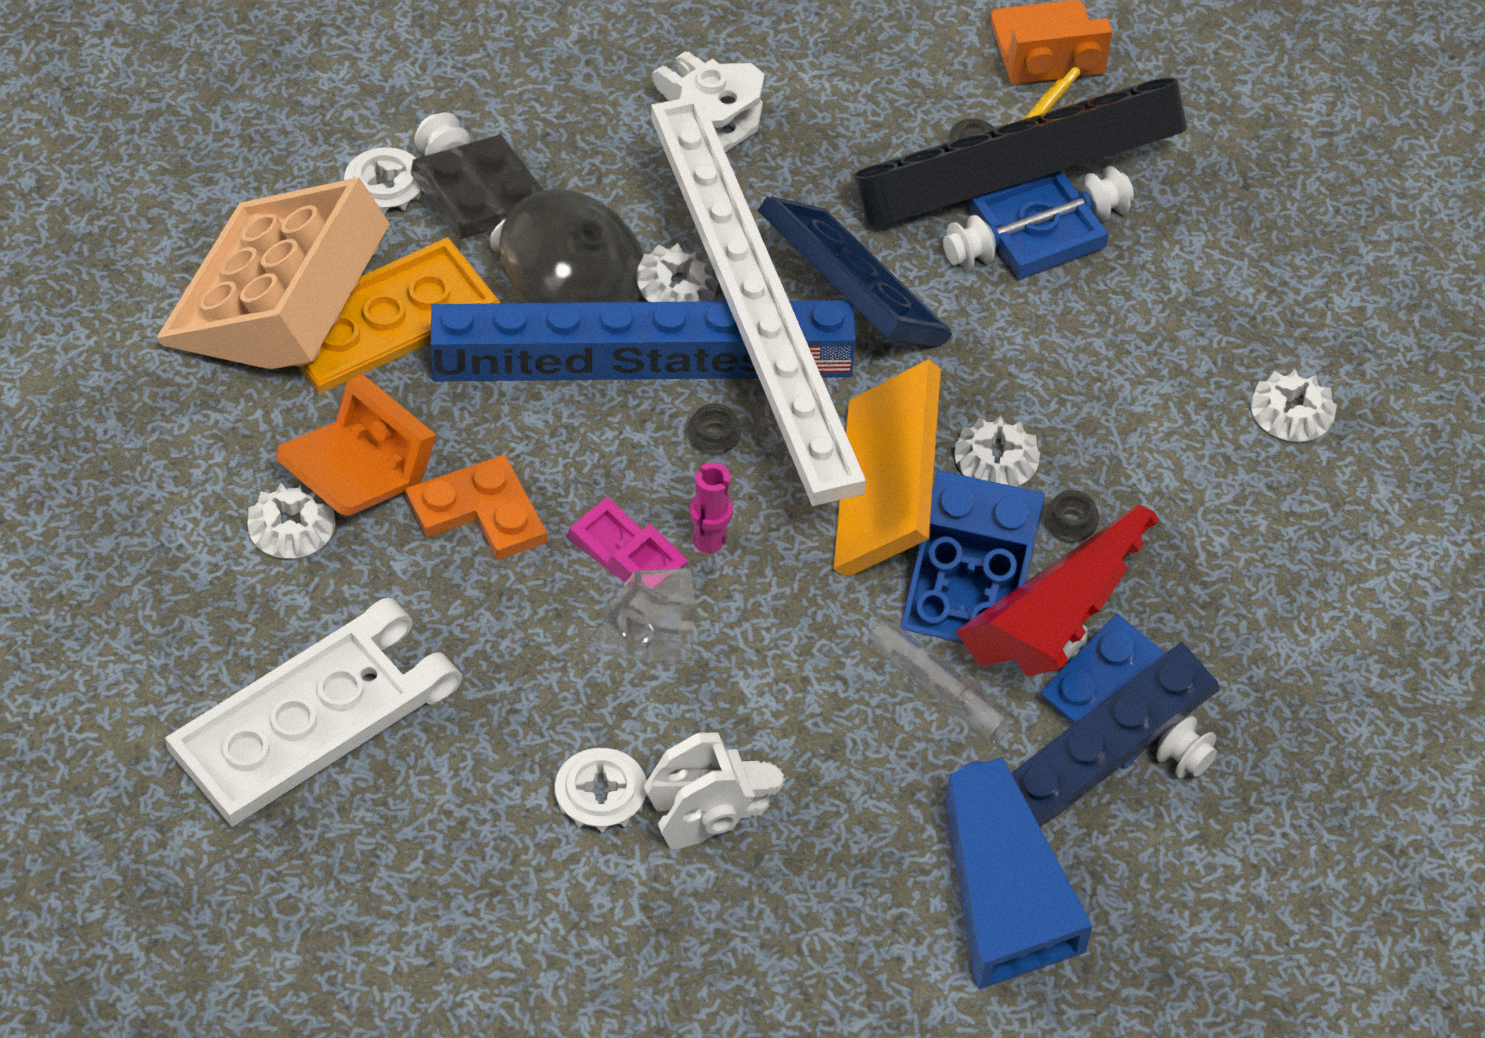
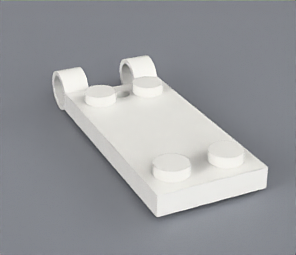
[165,598,462,827]

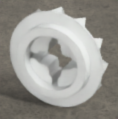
[344,147,426,215]
[636,243,719,302]
[1251,369,1337,442]
[954,415,1040,487]
[248,483,335,559]
[555,748,647,833]

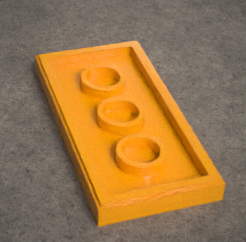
[298,237,500,394]
[833,359,941,576]

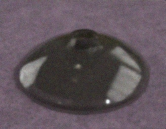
[499,189,644,303]

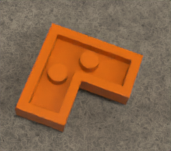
[405,454,548,560]

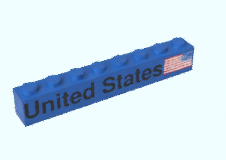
[431,300,856,382]

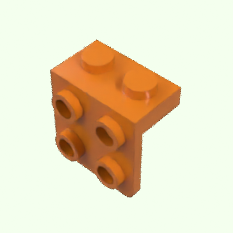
[990,0,1112,85]
[276,374,436,516]

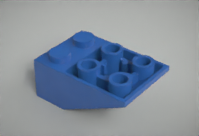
[901,470,1045,643]

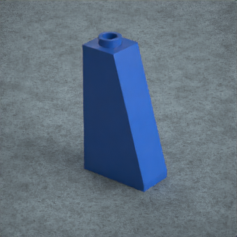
[945,757,1092,990]

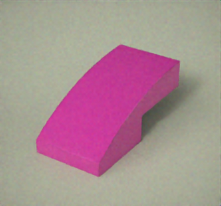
[566,496,688,597]

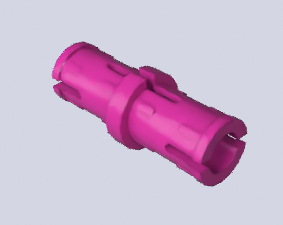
[690,463,733,554]

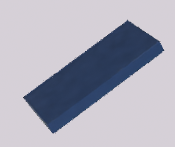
[757,196,953,347]

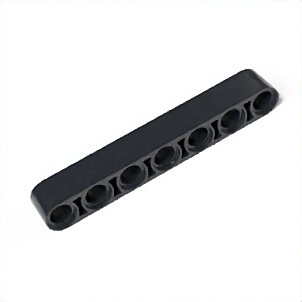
[853,78,1188,226]

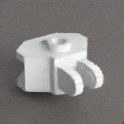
[652,51,764,152]
[644,733,785,849]

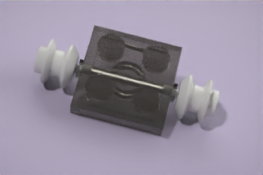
[411,113,550,269]

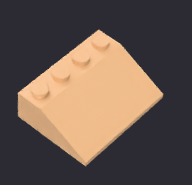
[156,177,390,369]

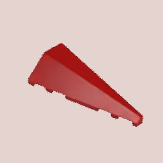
[956,505,1159,677]

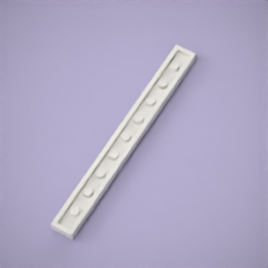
[651,95,866,506]

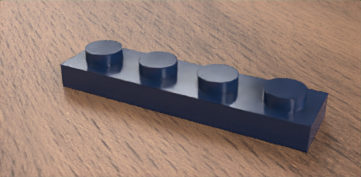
[1011,642,1220,827]

